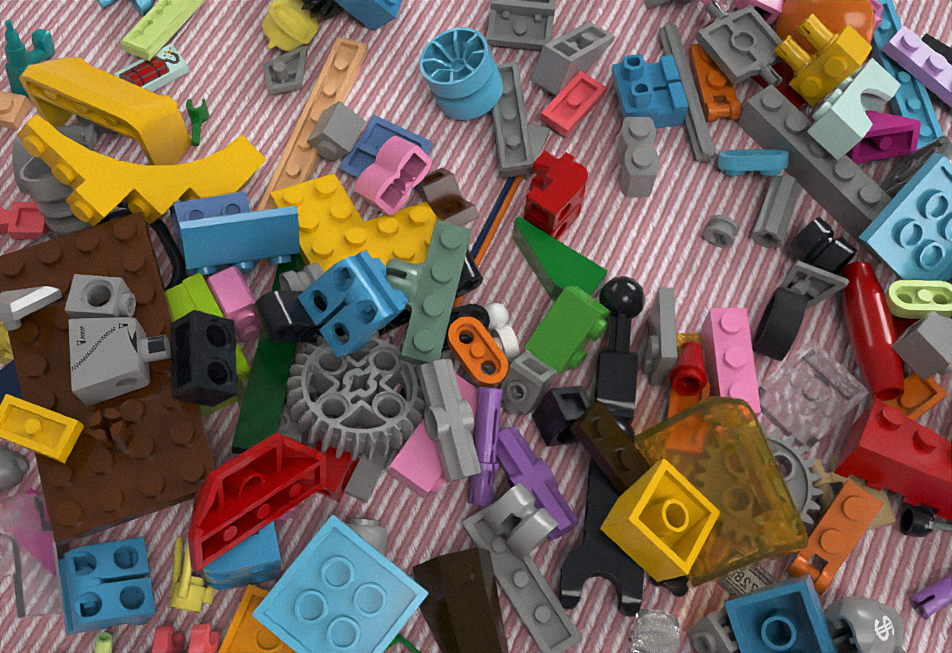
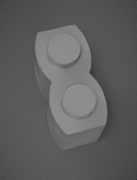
[617,117,659,197]

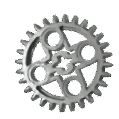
[286,331,427,461]

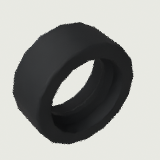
[752,287,807,361]

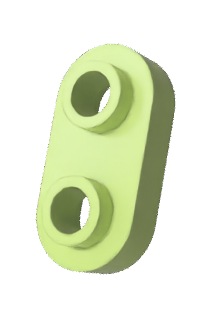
[885,280,952,319]

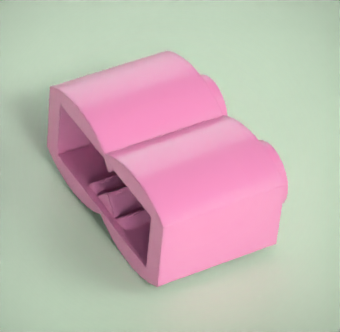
[354,136,432,216]
[206,266,262,342]

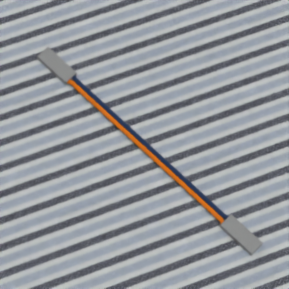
[344,122,550,503]

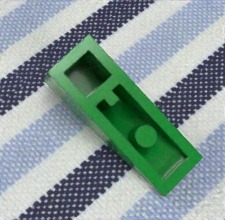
[513,216,608,302]

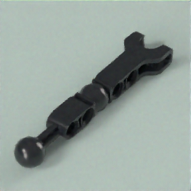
[559,276,645,617]

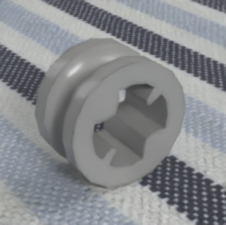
[703,215,739,248]

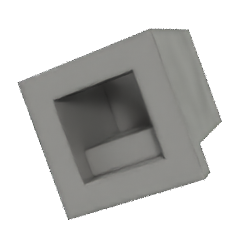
[500,351,558,416]

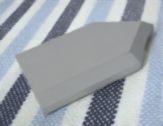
[880,135,952,199]

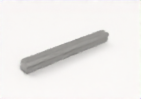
[659,22,716,163]

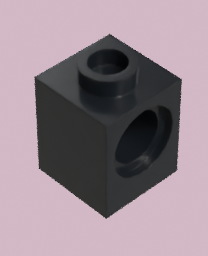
[532,385,591,447]

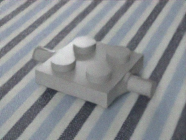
[696,0,783,87]

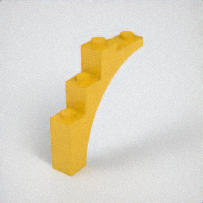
[17,114,267,227]

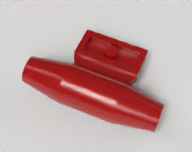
[842,261,920,401]

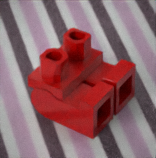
[523,151,588,240]

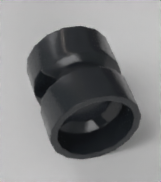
[787,217,858,275]

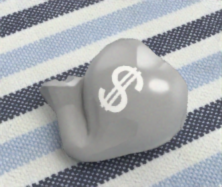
[824,597,906,653]

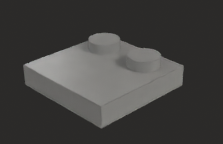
[643,287,677,386]

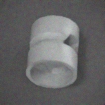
[483,482,559,560]

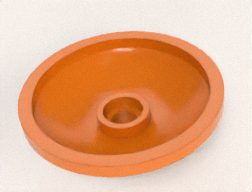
[775,0,875,55]

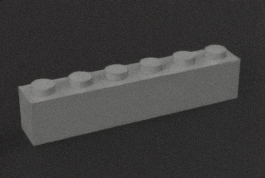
[738,84,892,263]

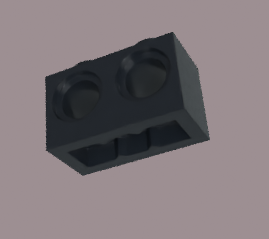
[170,310,238,407]

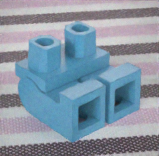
[611,54,689,129]
[297,250,408,359]
[202,521,281,590]
[57,537,156,635]

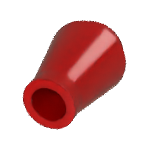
[669,342,708,396]

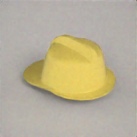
[262,0,319,52]

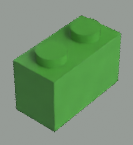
[524,286,611,374]

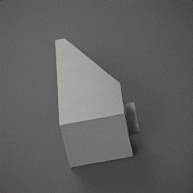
[531,21,615,96]

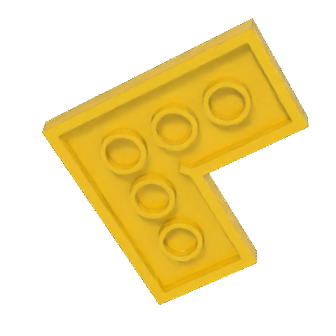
[270,173,439,273]

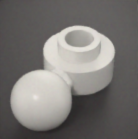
[483,302,520,363]

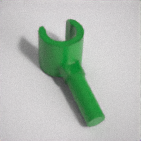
[186,99,209,146]

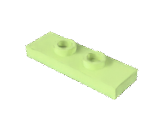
[120,0,204,61]

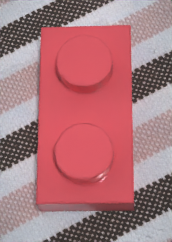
[540,70,607,138]

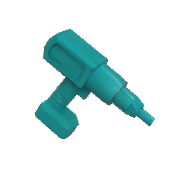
[5,20,55,98]

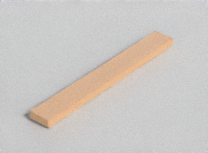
[256,36,368,266]

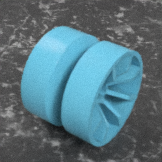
[419,27,503,120]

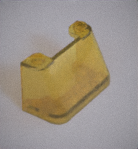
[634,396,808,588]

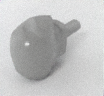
[0,445,29,492]

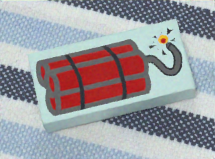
[114,43,190,92]

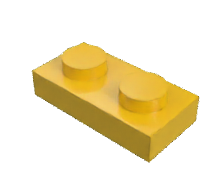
[0,394,84,464]

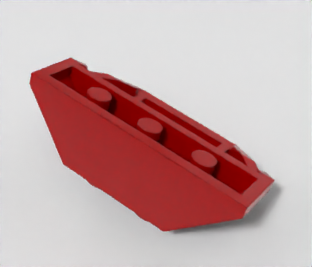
[188,432,326,572]

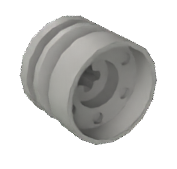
[19,141,116,233]

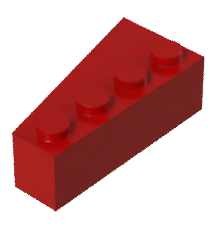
[834,398,952,521]

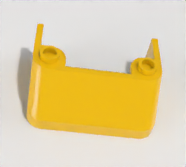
[19,57,191,166]

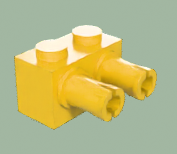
[773,13,873,107]

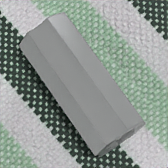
[751,174,801,248]

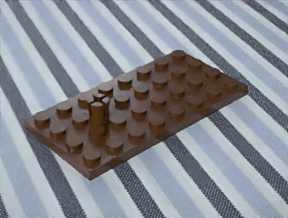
[0,212,217,546]

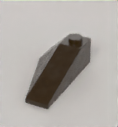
[412,547,509,653]

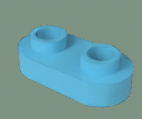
[718,149,789,176]

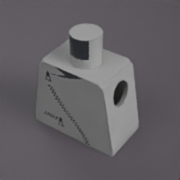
[68,317,171,406]

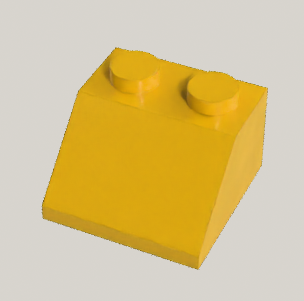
[600,458,720,582]

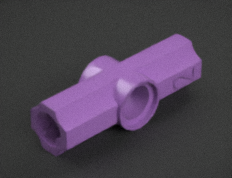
[496,426,579,541]

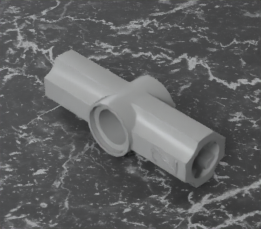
[417,359,482,482]

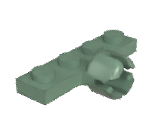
[385,220,472,365]

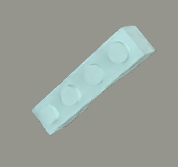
[807,58,901,160]

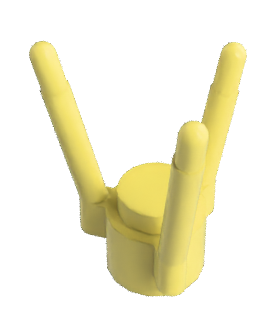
[168,537,216,613]

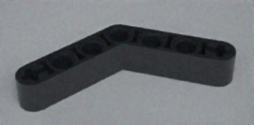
[254,248,483,343]

